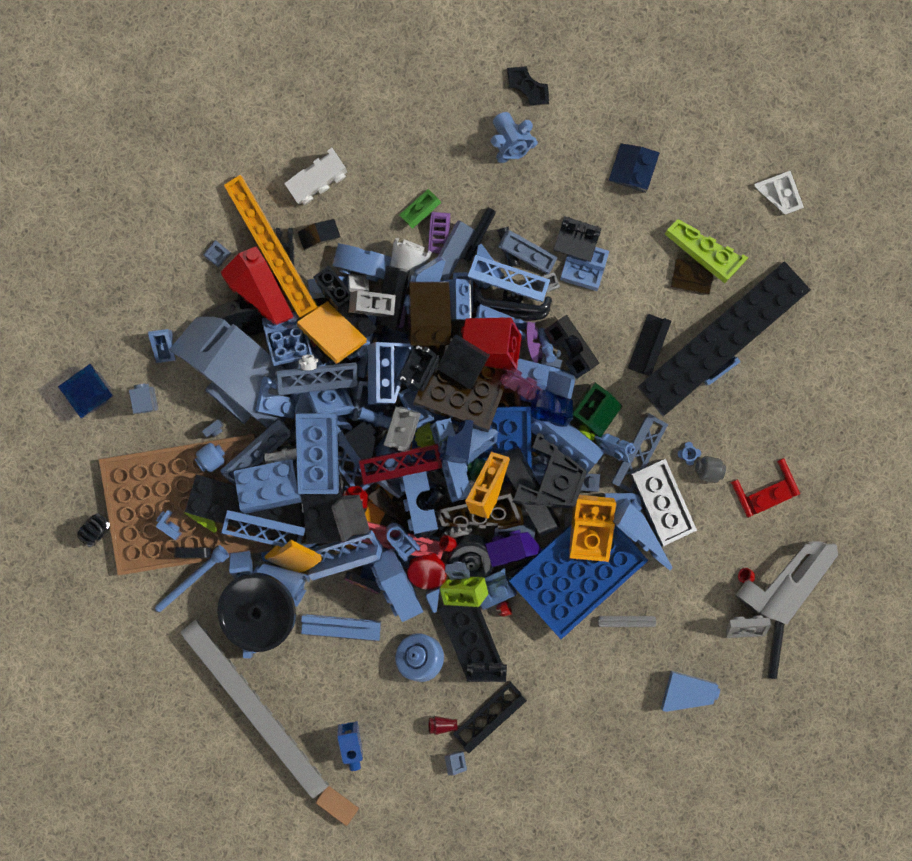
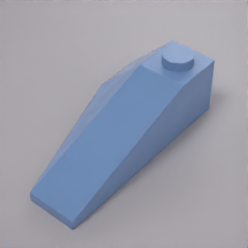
[614,498,672,570]

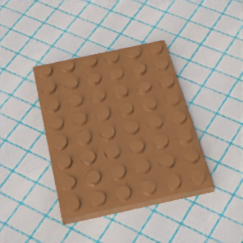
[99,434,273,576]

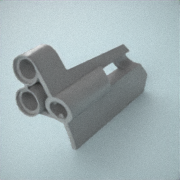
[735,541,838,624]

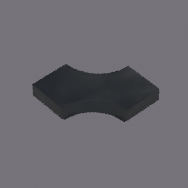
[507,66,549,106]

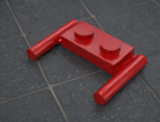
[731,458,800,518]

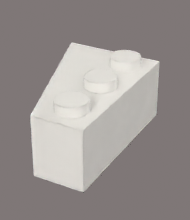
[284,148,347,205]

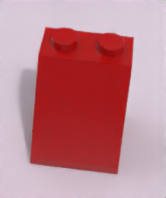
[461,317,522,371]

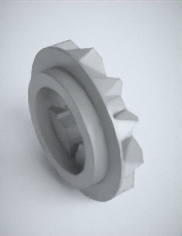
[441,525,472,539]

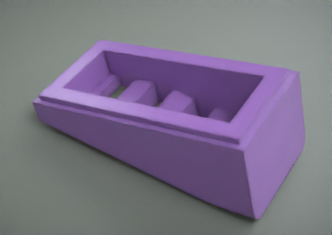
[428,212,451,253]

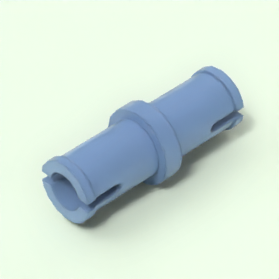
[357,407,392,429]

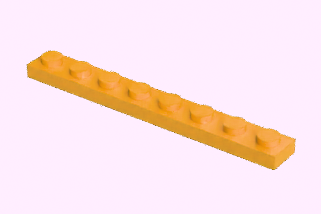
[224,175,318,319]

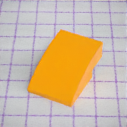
[569,495,616,562]

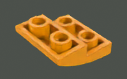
[265,540,322,573]

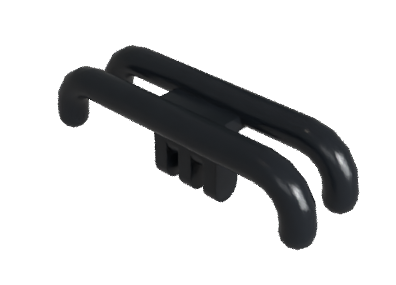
[473,287,552,320]

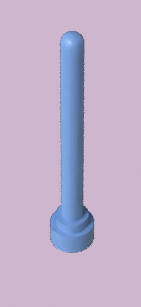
[155,545,229,612]

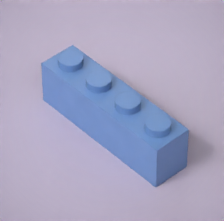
[531,403,605,475]

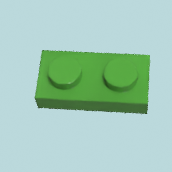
[400,189,441,229]

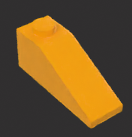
[465,452,510,519]

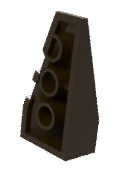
[436,481,524,529]

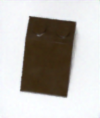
[408,282,451,345]

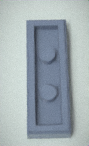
[438,220,475,280]
[498,230,558,274]

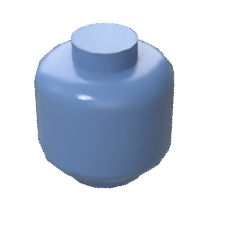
[195,443,225,472]

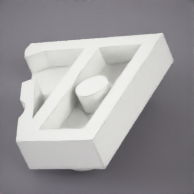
[754,171,804,215]

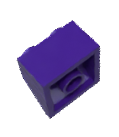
[486,530,542,567]

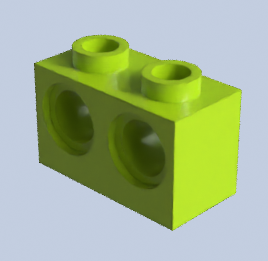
[440,577,488,607]

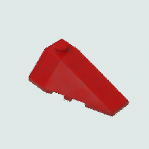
[221,246,293,325]

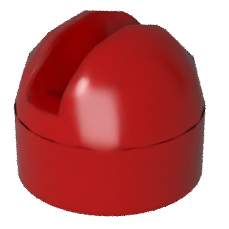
[439,535,456,552]
[738,568,755,584]
[496,600,512,617]

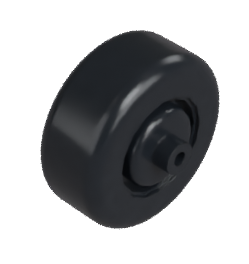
[447,534,493,578]

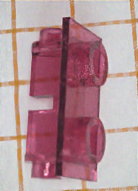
[500,367,542,400]

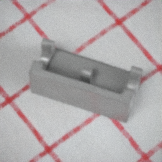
[384,407,421,451]

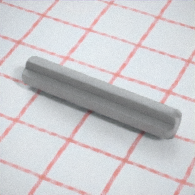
[598,616,656,627]

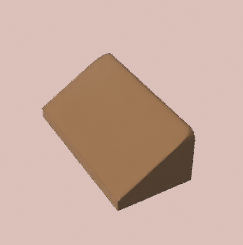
[315,786,359,826]

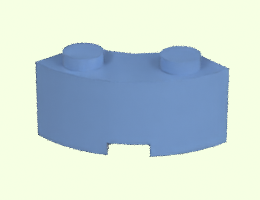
[332,243,391,282]

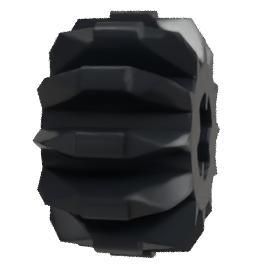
[77,513,110,547]

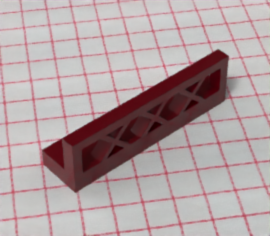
[359,444,442,485]

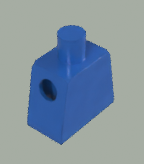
[337,721,363,771]

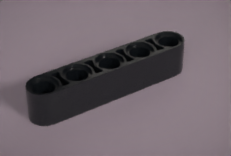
[500,446,560,536]

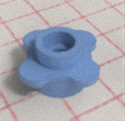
[678,442,701,465]

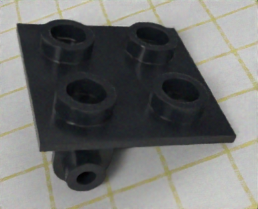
[554,216,602,262]

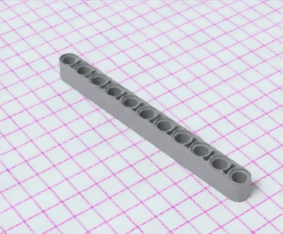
[181,619,329,798]

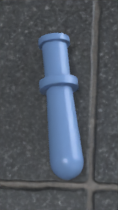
[538,328,556,363]

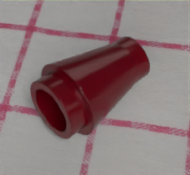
[428,716,458,735]

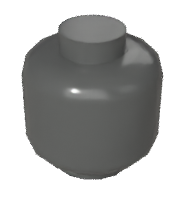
[695,456,726,483]

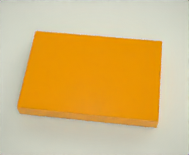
[297,302,367,364]

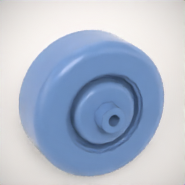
[395,633,444,682]

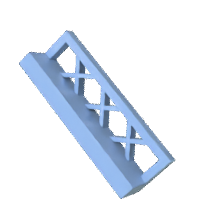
[468,255,550,303]

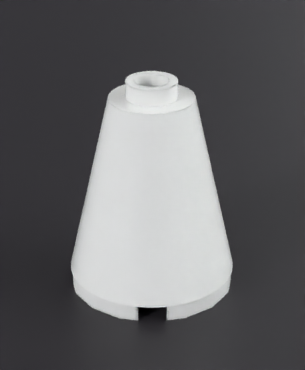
[390,238,432,291]

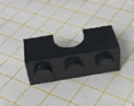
[543,315,600,379]

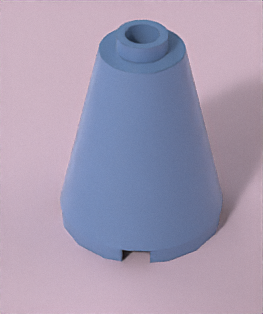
[254,564,310,607]

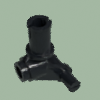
[415,485,447,538]

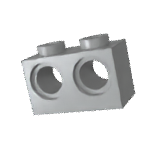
[349,290,396,317]

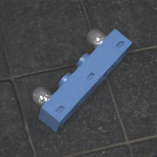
[430,418,476,502]

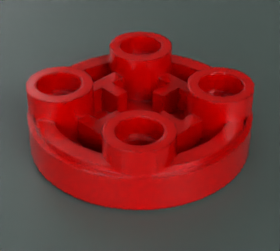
[407,553,447,590]

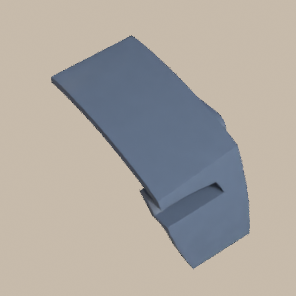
[169,317,300,429]

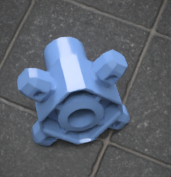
[491,112,538,163]

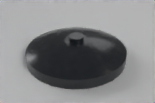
[217,573,296,652]

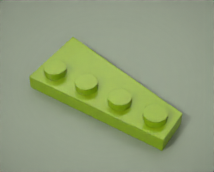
[665,219,749,284]

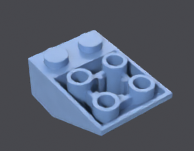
[262,311,312,366]

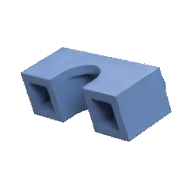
[399,471,438,535]

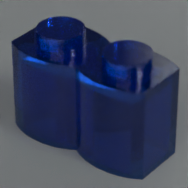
[531,389,573,427]

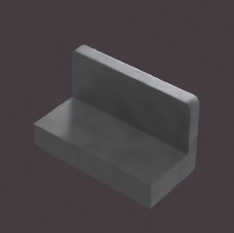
[332,495,370,541]

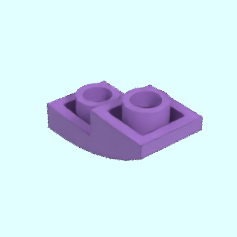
[526,322,543,363]

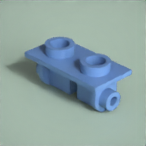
[595,433,636,463]

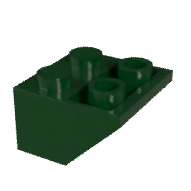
[569,382,623,438]

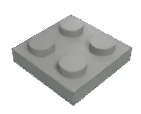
[726,616,771,638]

